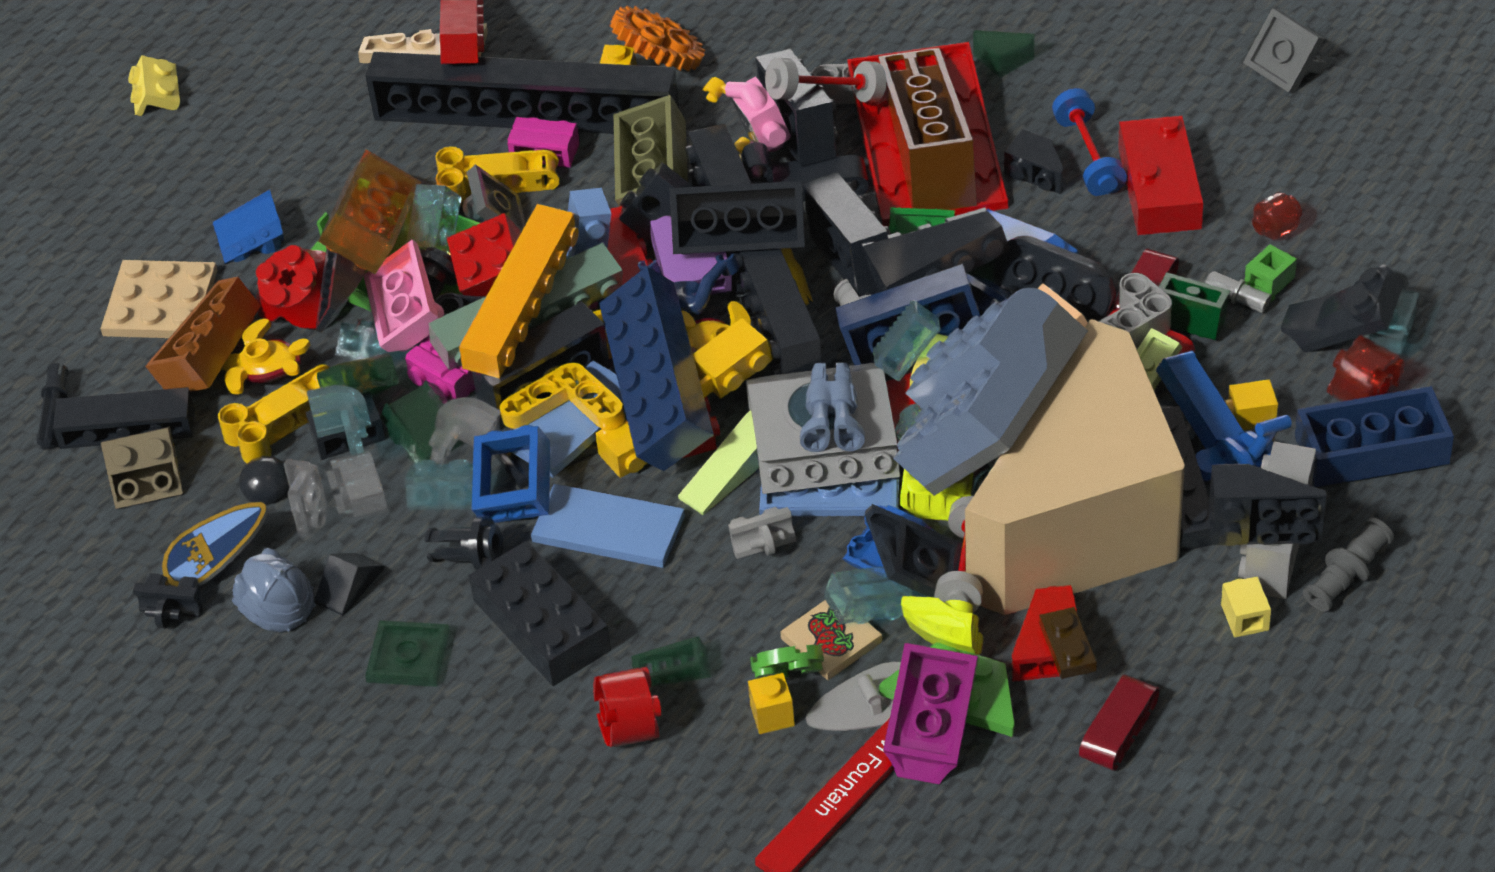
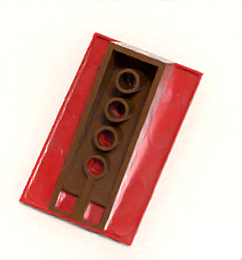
[847,42,1008,227]

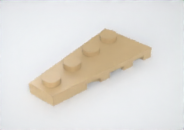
[358,23,488,63]

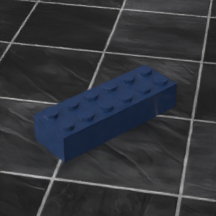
[599,266,714,471]

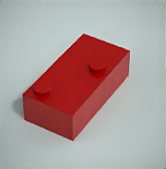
[1118,116,1203,235]

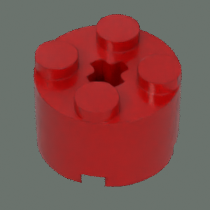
[593,666,661,748]

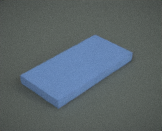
[512,361,626,478]
[759,477,899,516]
[531,484,685,568]

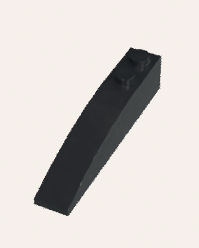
[315,191,382,333]

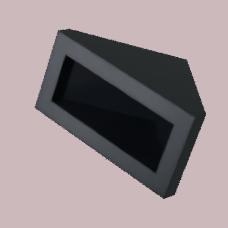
[314,553,384,616]

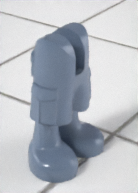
[799,363,865,452]

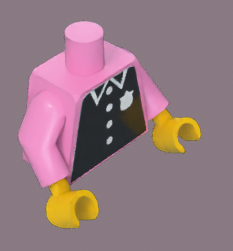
[703,76,791,161]

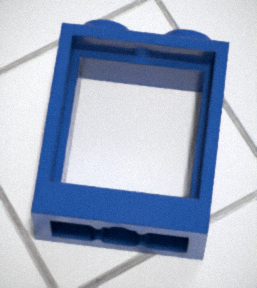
[472,425,550,523]

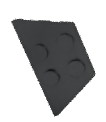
[865,504,963,598]

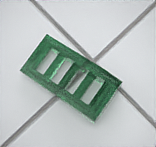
[631,636,711,686]

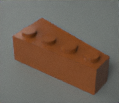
[145,276,261,393]

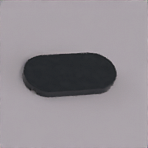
[993,235,1116,322]

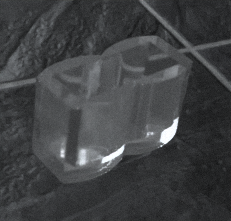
[326,449,388,523]

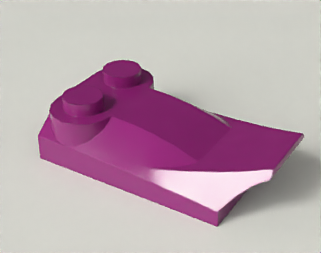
[883,643,978,784]

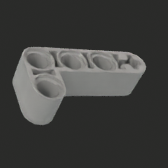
[1099,273,1172,350]

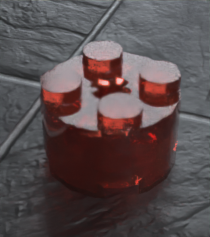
[1326,335,1405,402]

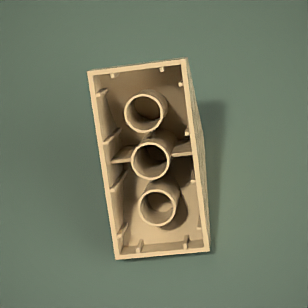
[965,319,1185,615]

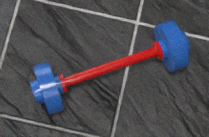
[1052,88,1127,196]

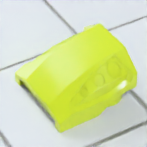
[900,469,975,521]
[901,596,984,655]

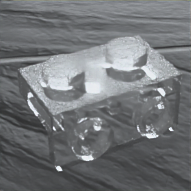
[284,459,328,539]

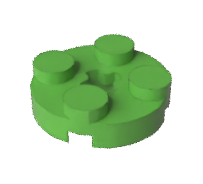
[750,645,824,678]

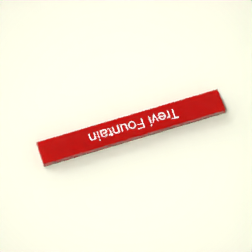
[755,718,894,872]

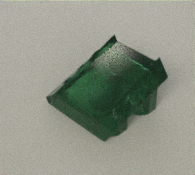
[380,380,475,469]

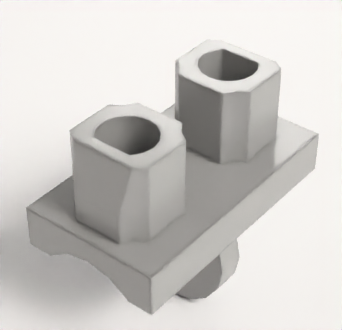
[728,507,796,559]

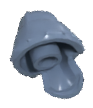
[232,548,316,633]

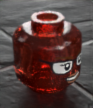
[1252,192,1302,240]

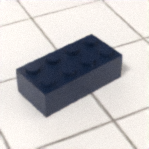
[836,264,981,374]
[1295,386,1454,487]

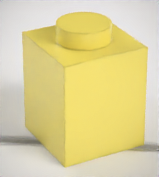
[1221,577,1271,638]

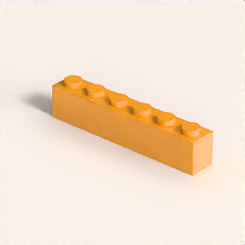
[459,204,579,378]

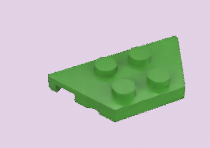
[879,642,1014,737]

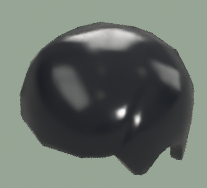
[239,455,293,505]

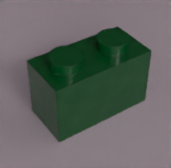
[1159,272,1230,340]

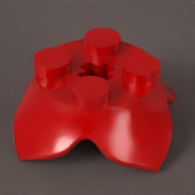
[256,245,326,329]

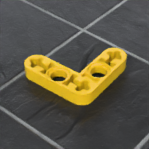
[500,363,625,430]

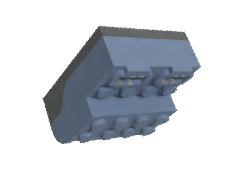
[893,288,1088,496]

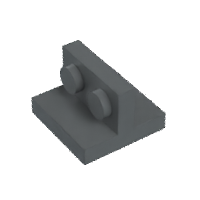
[1243,8,1328,93]
[462,164,526,233]

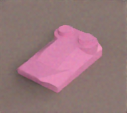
[364,240,444,352]

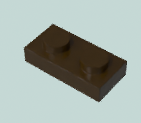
[1039,607,1097,679]

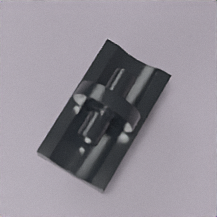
[133,573,202,629]

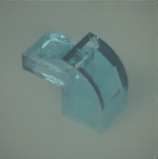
[307,385,371,455]

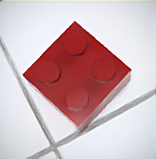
[447,213,521,296]

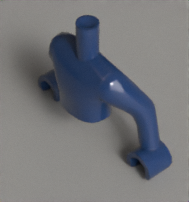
[638,253,740,316]

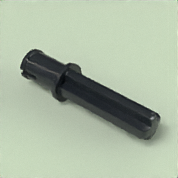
[36,363,69,450]

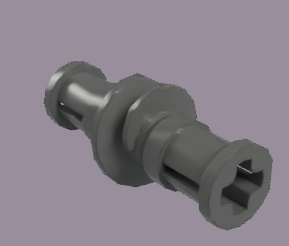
[1303,518,1394,612]

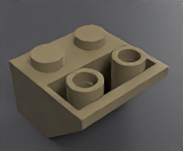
[101,427,183,509]

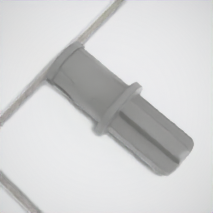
[1205,271,1272,314]

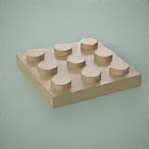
[101,260,217,338]

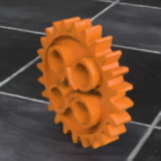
[610,6,705,71]

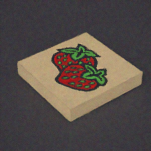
[780,593,882,680]

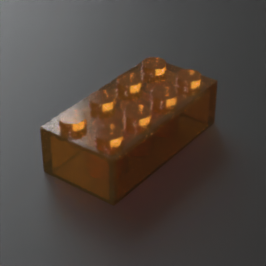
[318,149,421,274]

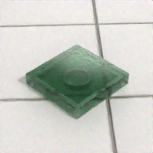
[365,620,450,687]

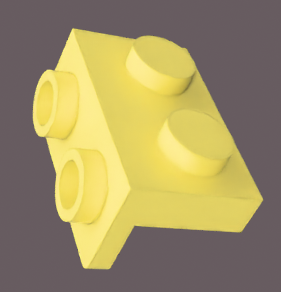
[128,55,180,116]

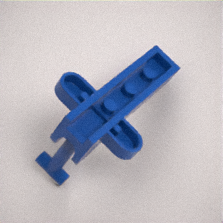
[1156,351,1292,481]

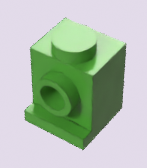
[1245,244,1297,302]

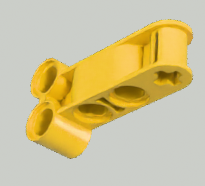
[436,146,559,207]
[218,364,350,463]

